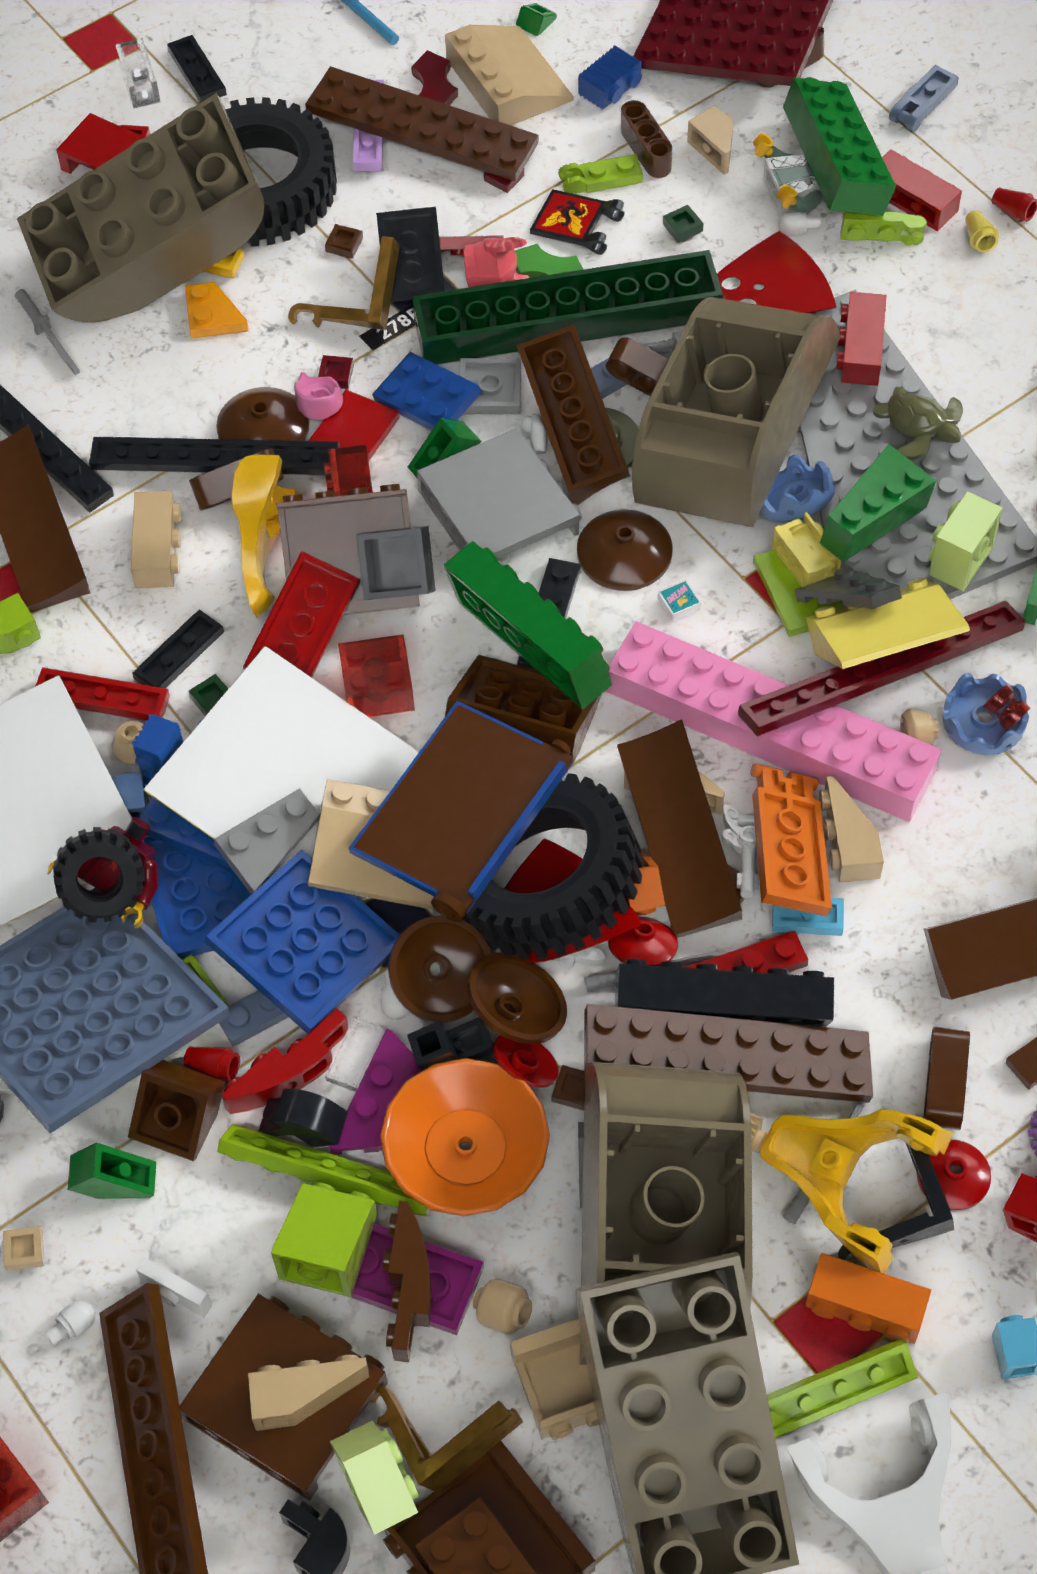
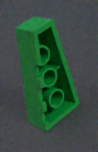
[820,444,937,562]

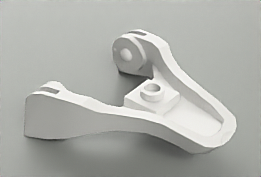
[786,1391,951,1574]

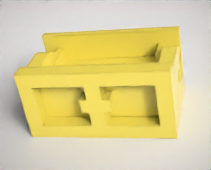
[772,512,842,587]

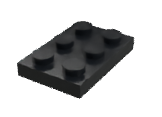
[376,206,445,304]

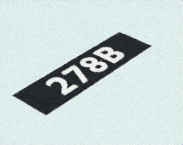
[359,304,415,351]

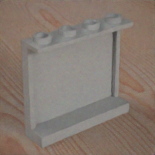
[417,428,582,559]

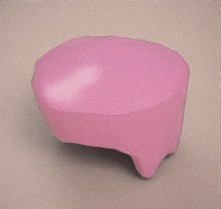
[294,372,343,420]

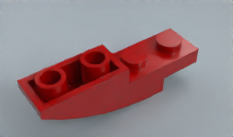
[221,1008,349,1114]

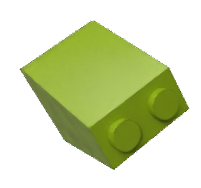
[271,1182,377,1297]

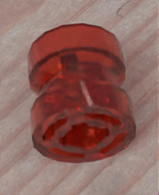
[982,684,1030,731]

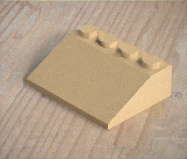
[445,24,574,126]
[308,779,435,910]

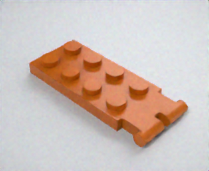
[750,763,832,917]

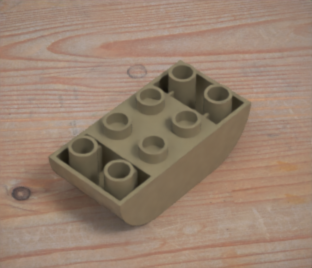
[17,93,265,322]
[632,297,840,527]
[580,1062,753,1365]
[576,1252,799,1574]

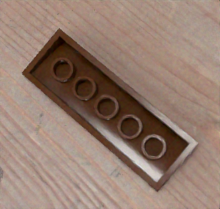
[517,324,630,505]
[0,424,90,613]
[617,719,742,938]
[924,898,1037,1000]

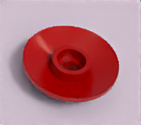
[608,917,678,966]
[493,1035,559,1088]
[916,1140,991,1210]

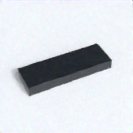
[167,35,227,103]
[132,609,224,688]

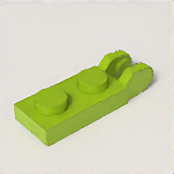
[558,154,643,194]
[840,211,927,245]

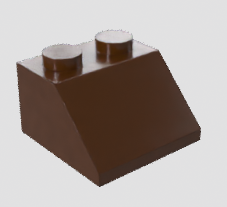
[128,1060,225,1161]

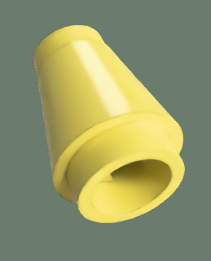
[965,210,999,253]

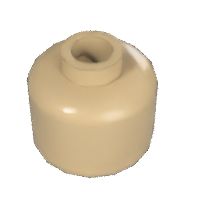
[473,1278,532,1334]

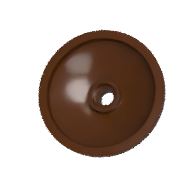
[216,387,309,441]
[577,509,673,591]
[388,915,491,1022]
[467,953,567,1044]

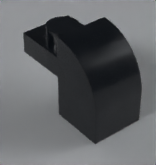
[407,1017,494,1071]
[258,1089,348,1148]
[279,1499,350,1574]

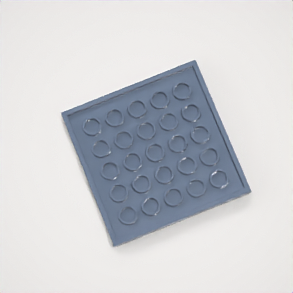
[0,888,230,1134]

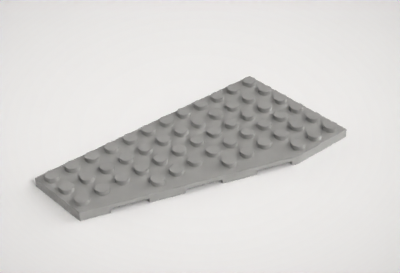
[799,290,1037,599]

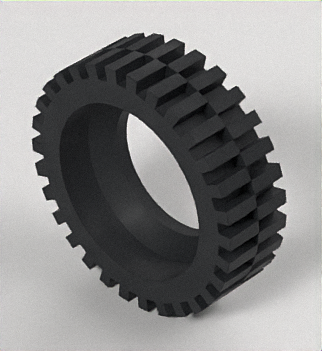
[224,97,337,246]
[464,773,643,959]

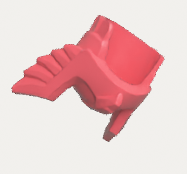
[464,236,529,287]

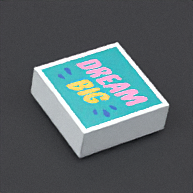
[657,580,702,621]

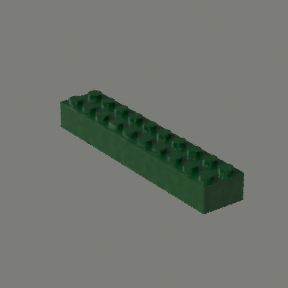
[412,250,723,364]

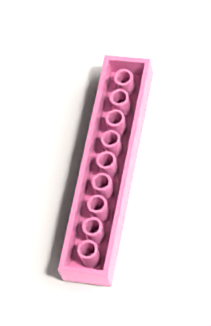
[606,621,942,822]

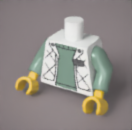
[753,133,824,217]

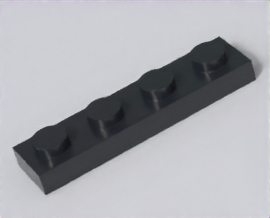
[517,558,581,670]

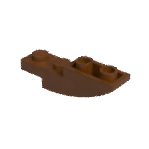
[383,1201,432,1362]

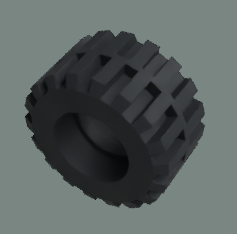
[53,827,145,923]

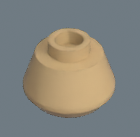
[900,708,939,745]
[112,721,144,765]

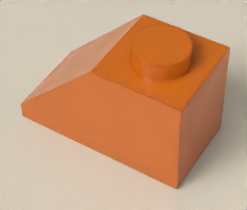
[626,848,665,915]

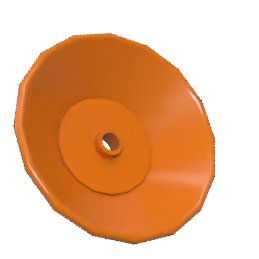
[380,1058,550,1217]

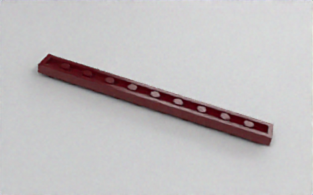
[738,601,1026,736]

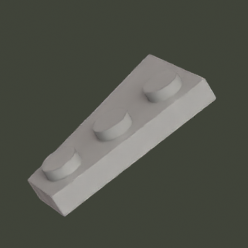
[214,788,320,894]

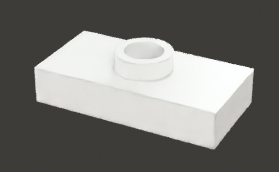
[136,1257,212,1318]

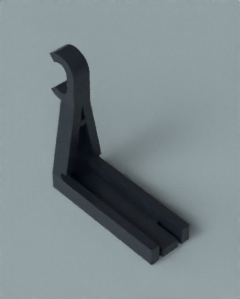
[838,1143,954,1261]

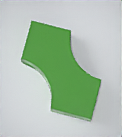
[515,244,584,278]

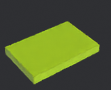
[753,550,843,637]

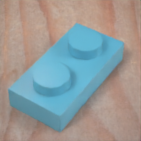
[772,898,844,936]

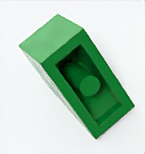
[407,418,482,478]
[67,1142,156,1199]

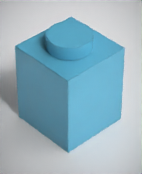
[992,1315,1037,1379]

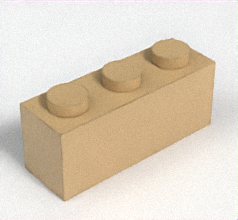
[131,490,182,588]

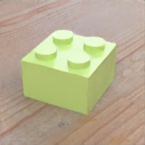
[928,491,1003,592]
[330,1420,419,1535]

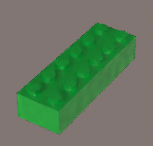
[783,77,896,216]
[443,541,612,710]

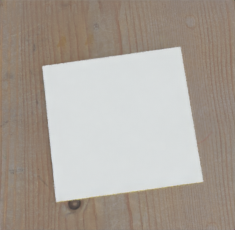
[144,646,419,878]
[0,675,144,927]

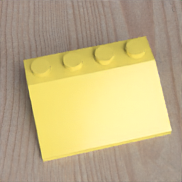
[806,578,970,669]

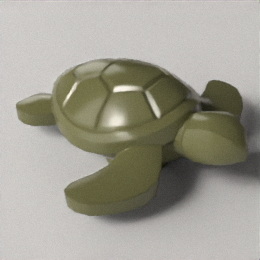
[873,387,963,459]

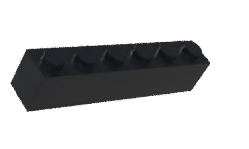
[614,959,834,1026]

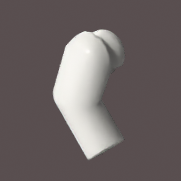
[522,414,547,454]

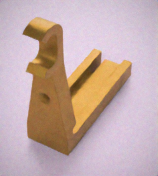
[288,236,400,330]
[369,1385,523,1493]

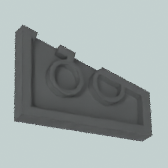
[795,567,902,609]

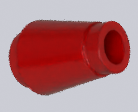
[992,187,1037,222]
[184,1046,240,1081]

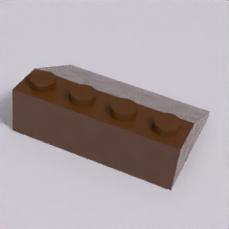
[445,654,602,769]

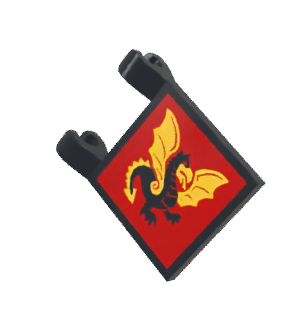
[530,189,625,255]

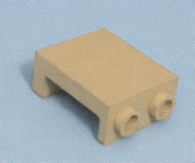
[510,1319,599,1440]

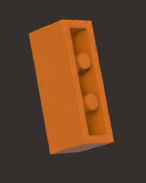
[805,1252,932,1344]

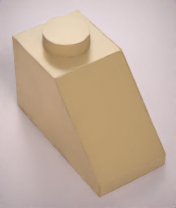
[687,105,733,175]

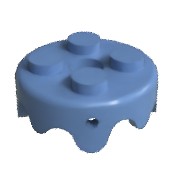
[760,455,835,522]
[943,672,1029,755]

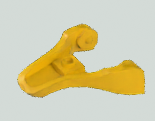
[232,455,297,618]
[760,1109,954,1274]

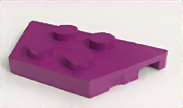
[329,1029,422,1155]

